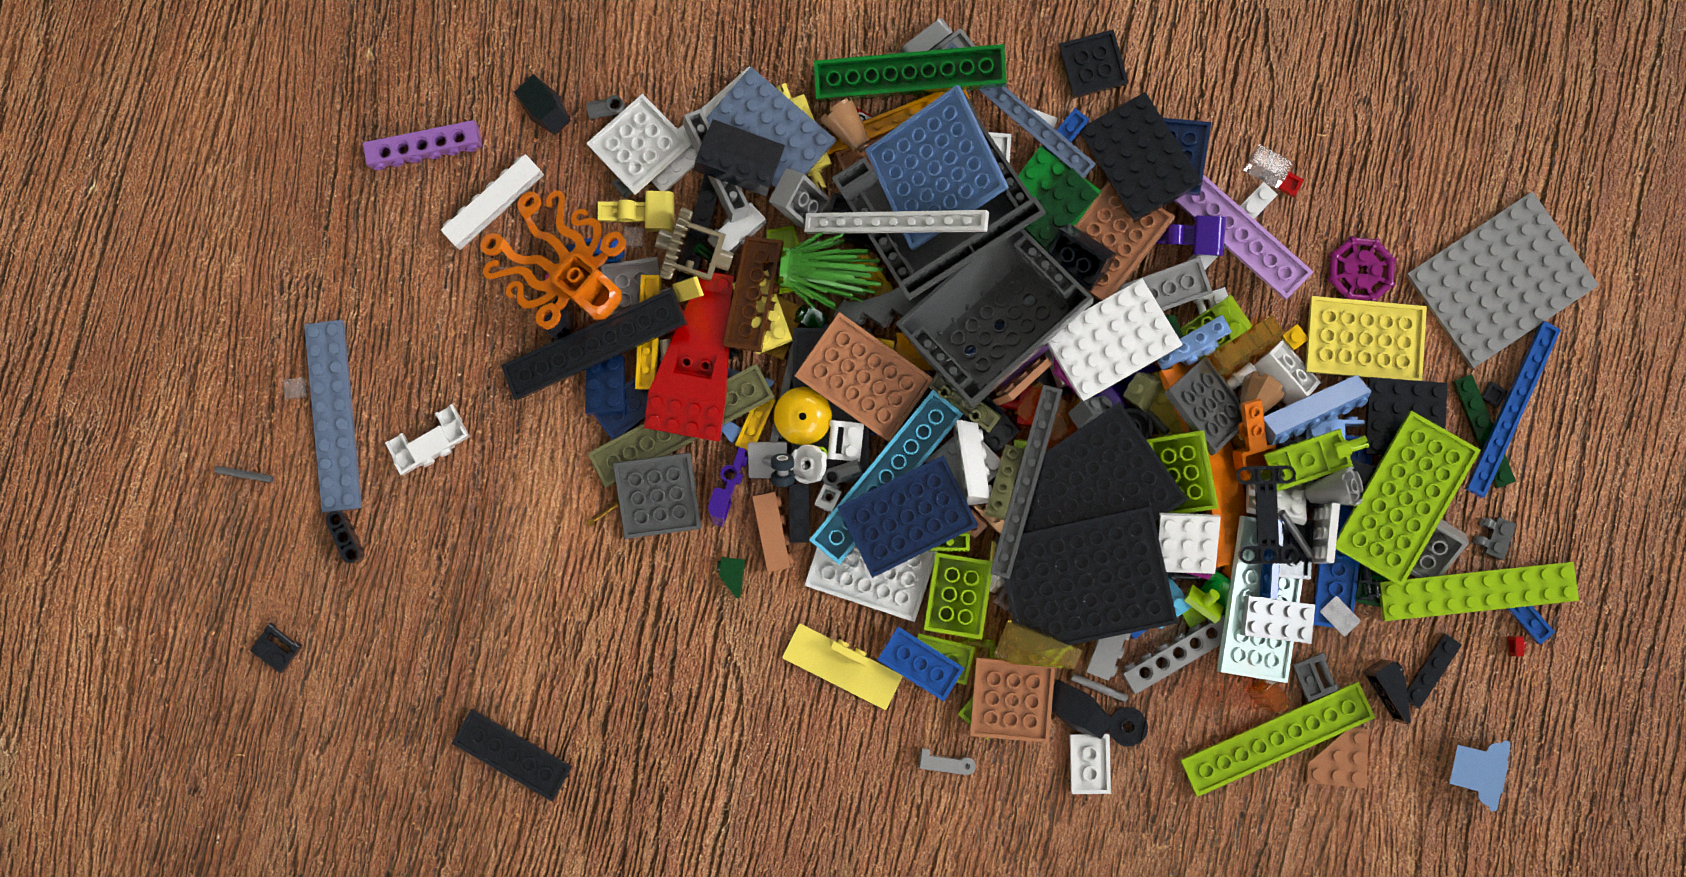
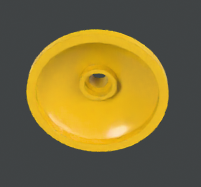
[774,387,832,445]

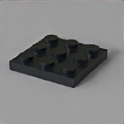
[1058,29,1129,99]

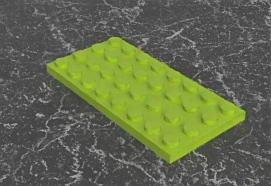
[1336,411,1481,587]

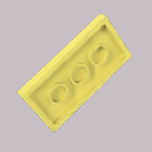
[732,270,793,354]

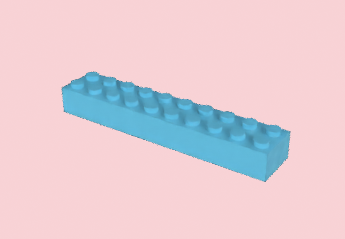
[809,390,963,565]

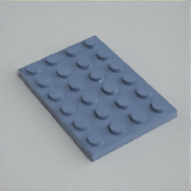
[706,67,836,188]

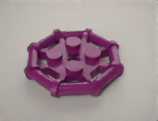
[1327,236,1397,302]

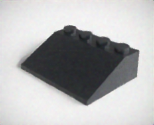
[694,119,785,197]

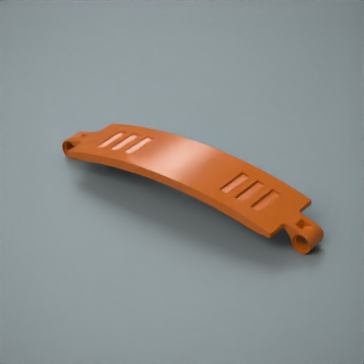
[1153,360,1248,580]

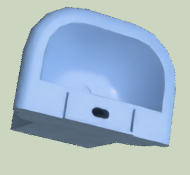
[1450,740,1511,812]

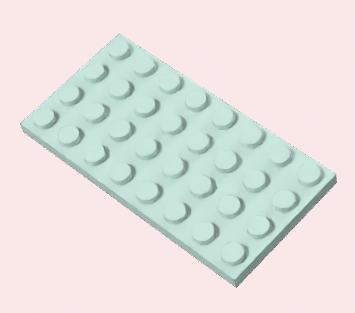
[1217,516,1303,683]

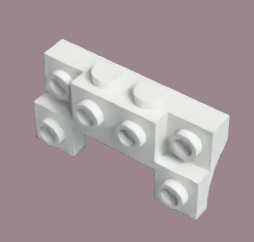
[385,404,470,475]

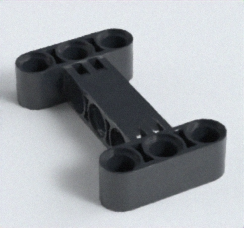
[1235,465,1299,564]

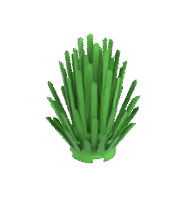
[780,232,883,311]

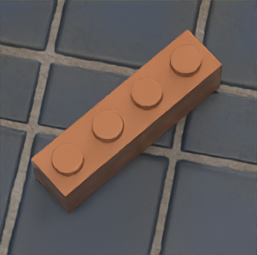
[752,492,794,573]

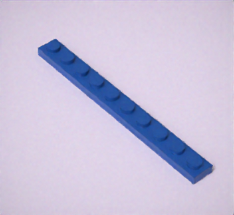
[1464,321,1561,498]

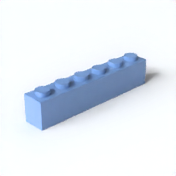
[1264,375,1371,446]

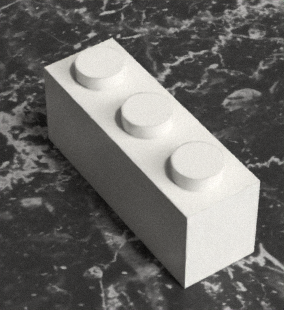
[708,202,767,253]

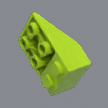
[1180,294,1252,360]

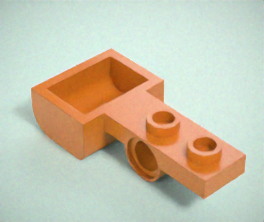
[1233,398,1276,481]

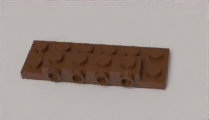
[723,236,784,353]

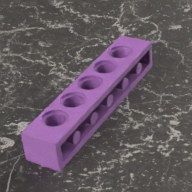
[363,120,483,170]

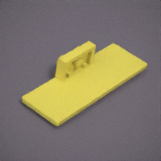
[783,624,903,710]

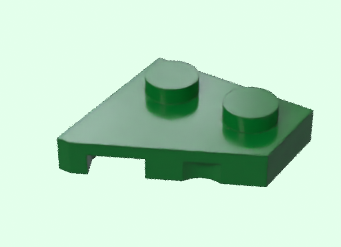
[1199,571,1231,616]

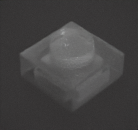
[624,226,644,248]
[283,378,306,400]

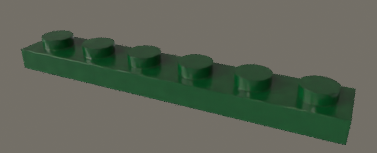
[1452,374,1516,489]

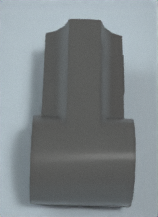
[586,95,626,120]
[823,459,863,486]

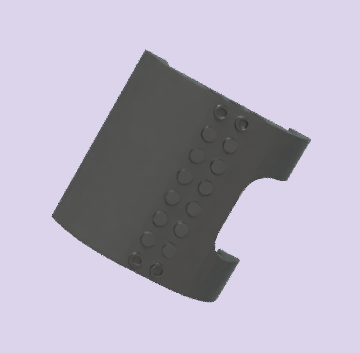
[832,93,1046,300]

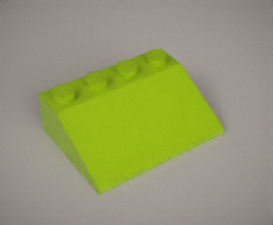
[1147,430,1219,513]
[924,553,993,640]

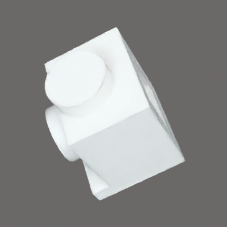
[814,484,842,513]

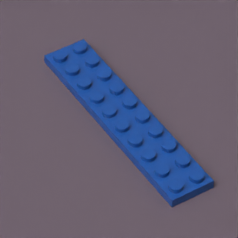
[1313,435,1372,628]

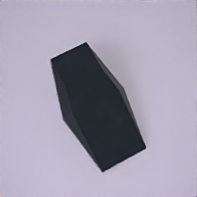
[514,74,571,135]
[1052,680,1114,739]

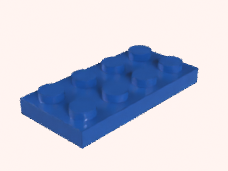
[877,627,964,701]

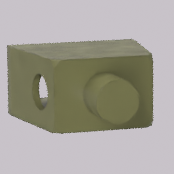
[1123,372,1163,414]

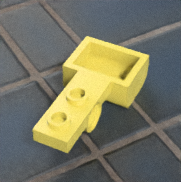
[598,191,674,232]

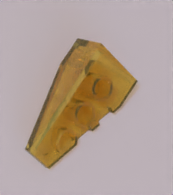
[993,620,1082,669]

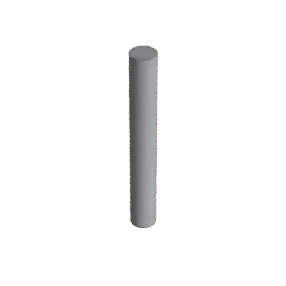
[1071,673,1128,702]

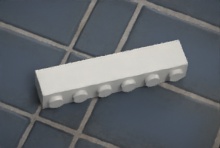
[441,154,544,250]

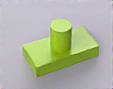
[1184,585,1224,624]

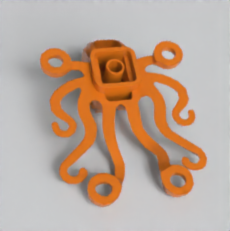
[480,191,626,329]

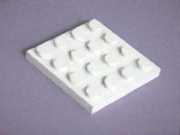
[586,94,691,195]

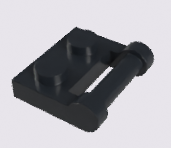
[250,622,303,673]

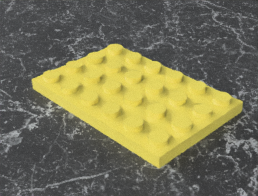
[1305,296,1427,381]

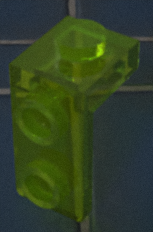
[959,637,1001,659]

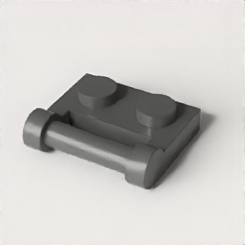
[1292,652,1340,702]

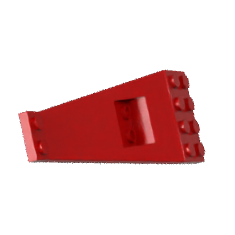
[644,269,735,442]

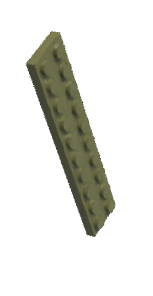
[588,363,775,487]

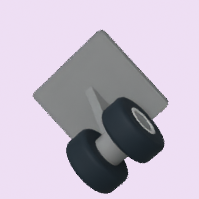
[748,442,795,487]

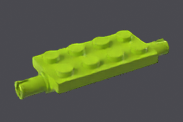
[1254,428,1369,492]

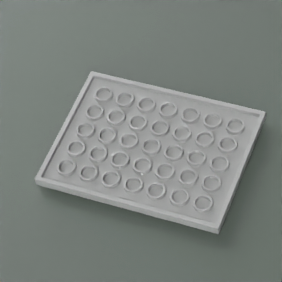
[1406,191,1599,369]

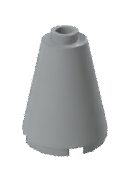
[1304,467,1363,506]

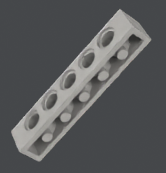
[1121,615,1225,694]

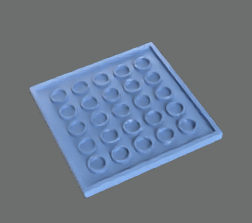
[865,85,1009,250]

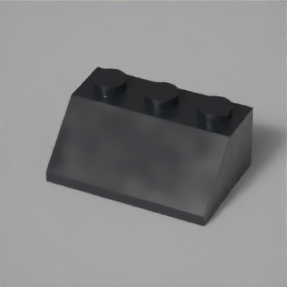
[1048,224,1117,291]

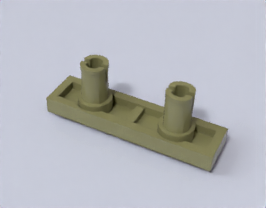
[929,373,1002,432]
[986,445,1025,520]

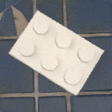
[1069,734,1111,794]

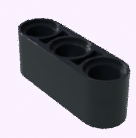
[326,511,365,563]

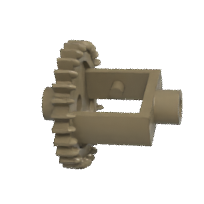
[655,207,734,282]

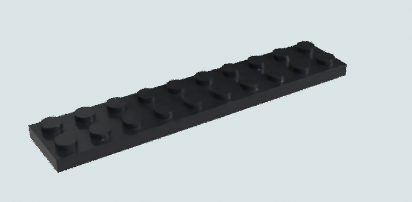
[501,288,688,401]

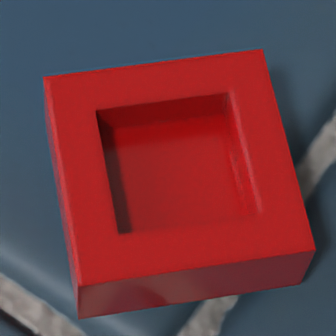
[1277,171,1304,198]
[1508,636,1526,657]

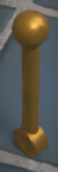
[587,500,620,526]

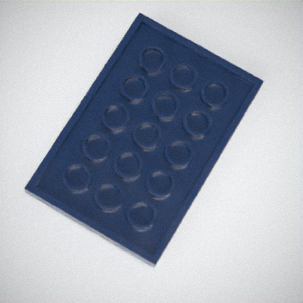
[837,455,978,578]

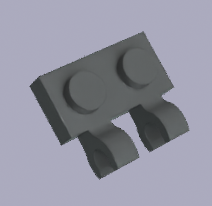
[1472,517,1516,560]

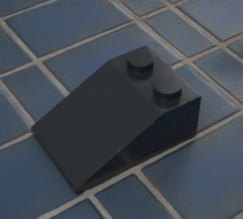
[1362,659,1411,725]

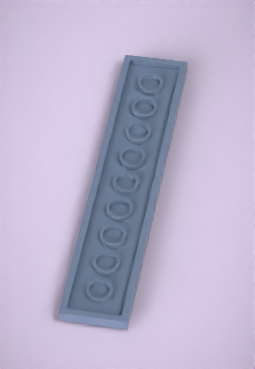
[304,320,362,513]

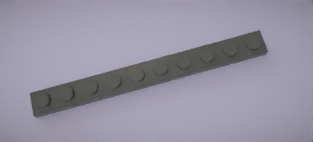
[990,385,1063,579]

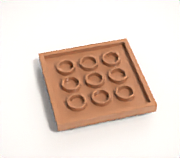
[970,657,1055,743]

